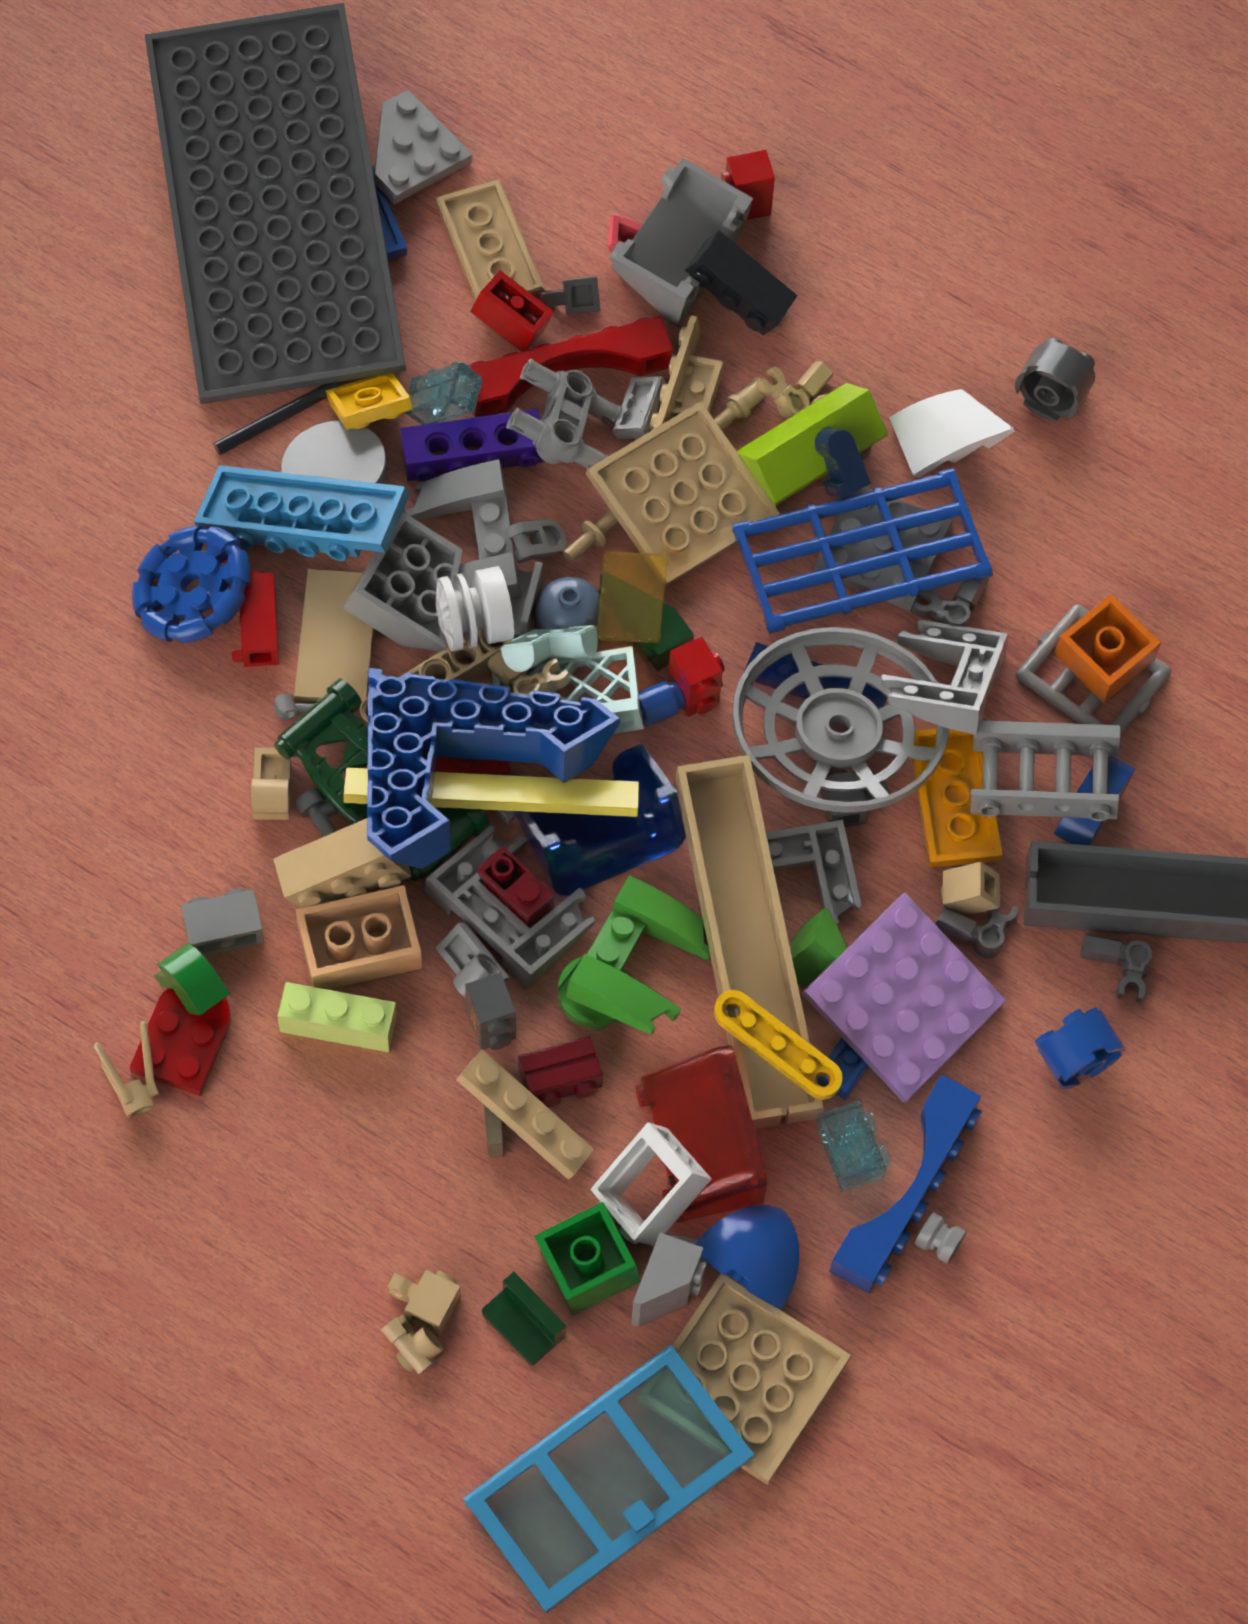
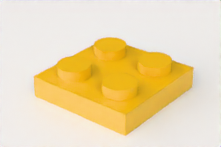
[326,373,413,430]

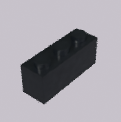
[684,230,798,335]

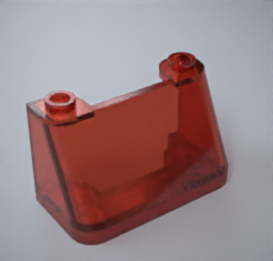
[635,1044,767,1223]

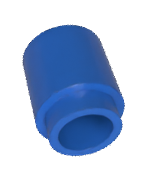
[639,681,685,727]

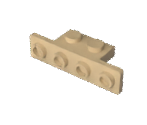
[650,315,724,431]

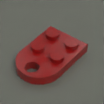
[130,988,231,1096]

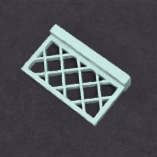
[492,646,644,734]

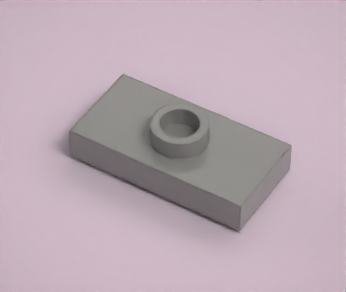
[612,376,667,439]

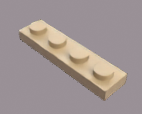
[456,1049,594,1180]

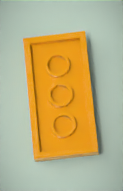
[912,728,1003,868]

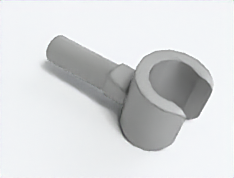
[274,694,316,721]

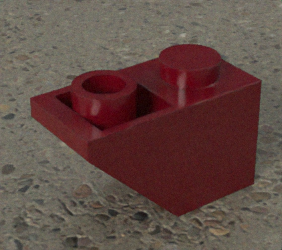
[476,846,554,929]

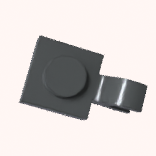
[539,276,601,315]

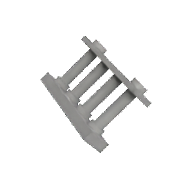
[970,720,1120,821]

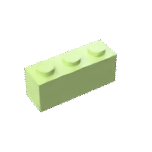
[278,982,397,1052]

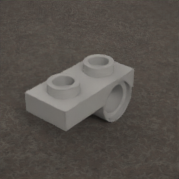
[435,922,510,998]

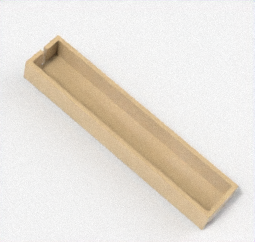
[675,755,823,1131]

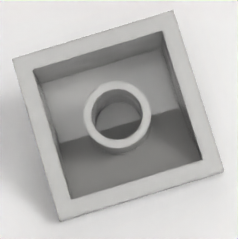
[631,1232,707,1327]

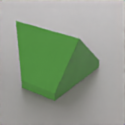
[789,908,847,987]

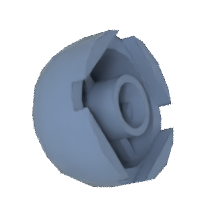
[534,577,605,636]

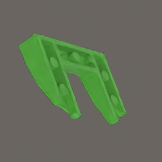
[566,875,710,1035]

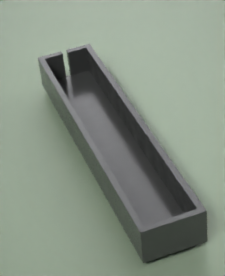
[1024,841,1248,943]

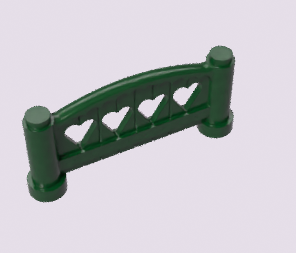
[274,678,490,882]

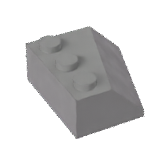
[342,512,462,651]

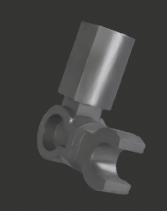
[912,577,989,627]
[935,906,1018,959]
[1080,933,1152,1002]

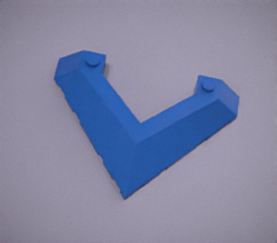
[367,668,620,869]

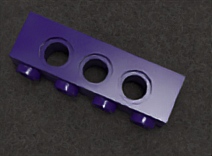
[400,409,545,482]

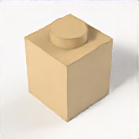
[940,862,1000,916]

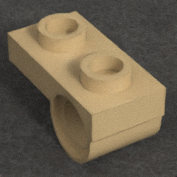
[251,748,292,820]

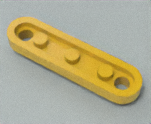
[714,990,843,1100]

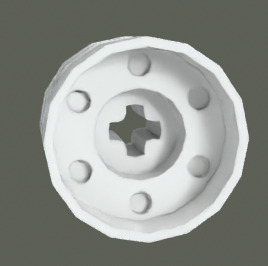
[436,566,514,651]

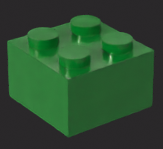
[534,1202,641,1316]

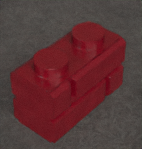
[518,1036,603,1108]

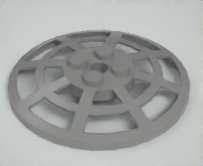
[732,627,949,813]

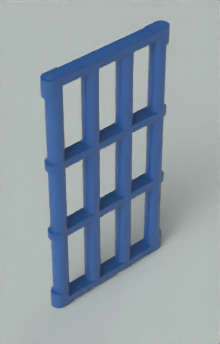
[732,468,993,634]

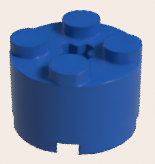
[1035,1007,1126,1089]

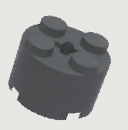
[1015,337,1095,421]

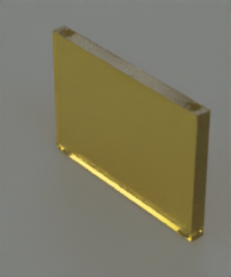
[597,551,669,643]

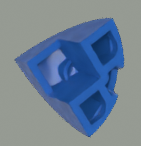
[695,1205,799,1310]

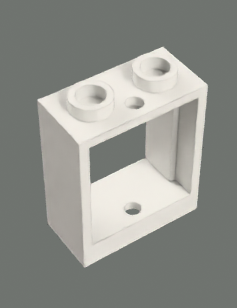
[590,1122,712,1246]

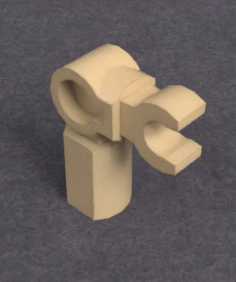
[756,361,833,419]
[488,651,571,695]

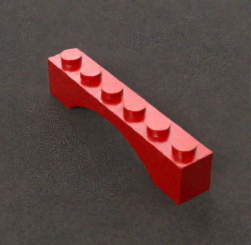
[462,316,673,418]

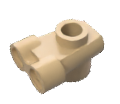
[381,1315,443,1374]

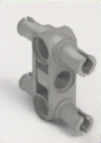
[507,359,622,469]

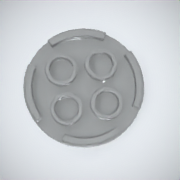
[281,421,386,484]

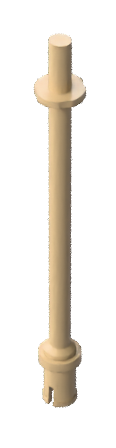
[563,377,769,562]

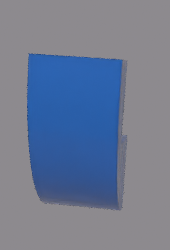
[1054,756,1136,846]

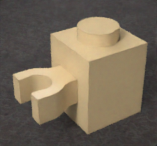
[388,1270,461,1337]

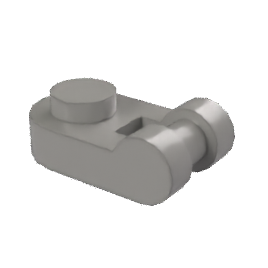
[506,519,567,563]

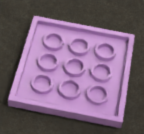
[801,893,1006,1102]

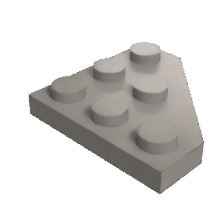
[373,90,473,204]

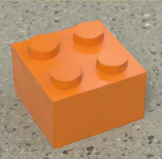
[1054,594,1161,703]

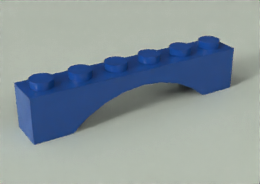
[830,1074,982,1294]

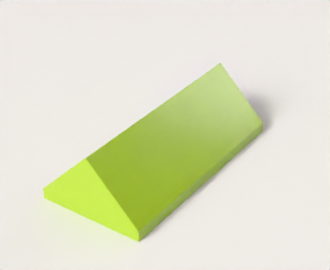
[737,383,888,506]

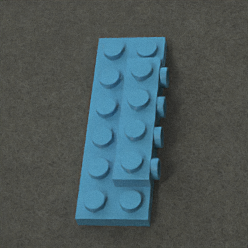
[194,465,410,561]

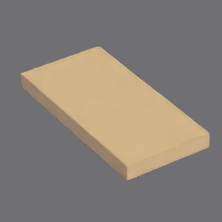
[435,179,544,301]
[294,569,374,703]

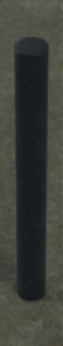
[213,382,339,455]

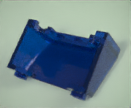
[513,743,686,896]

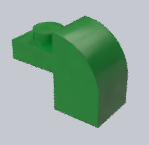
[154,943,230,1015]

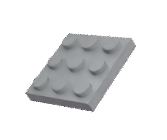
[813,486,952,612]

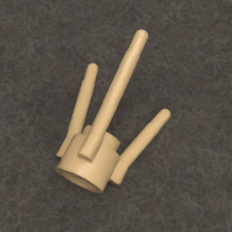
[94,1021,159,1118]

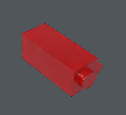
[228,570,280,667]

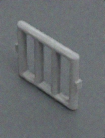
[1016,604,1171,735]

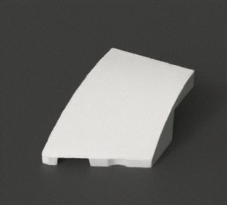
[889,389,1015,478]

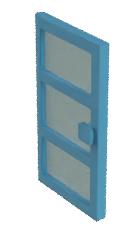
[463,1345,754,1614]

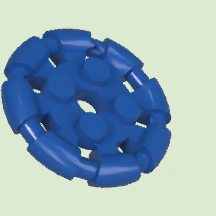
[132,525,251,643]

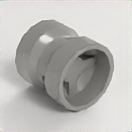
[915,1212,967,1264]

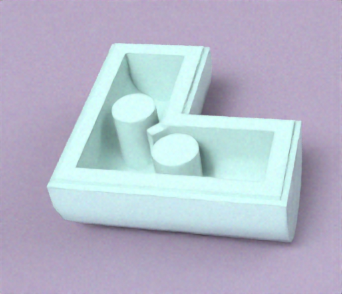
[501,625,598,672]

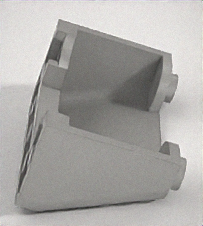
[609,158,753,326]

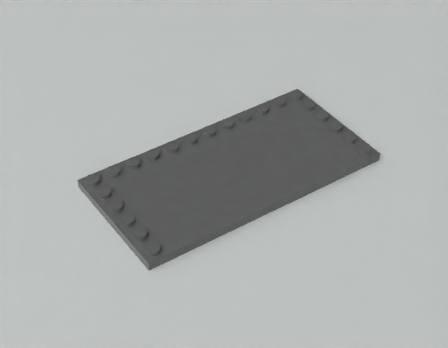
[145,3,406,404]

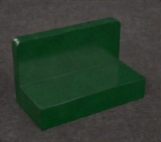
[482,1271,566,1366]

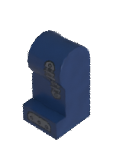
[814,427,871,499]

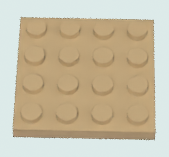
[586,401,780,587]
[637,1273,851,1485]

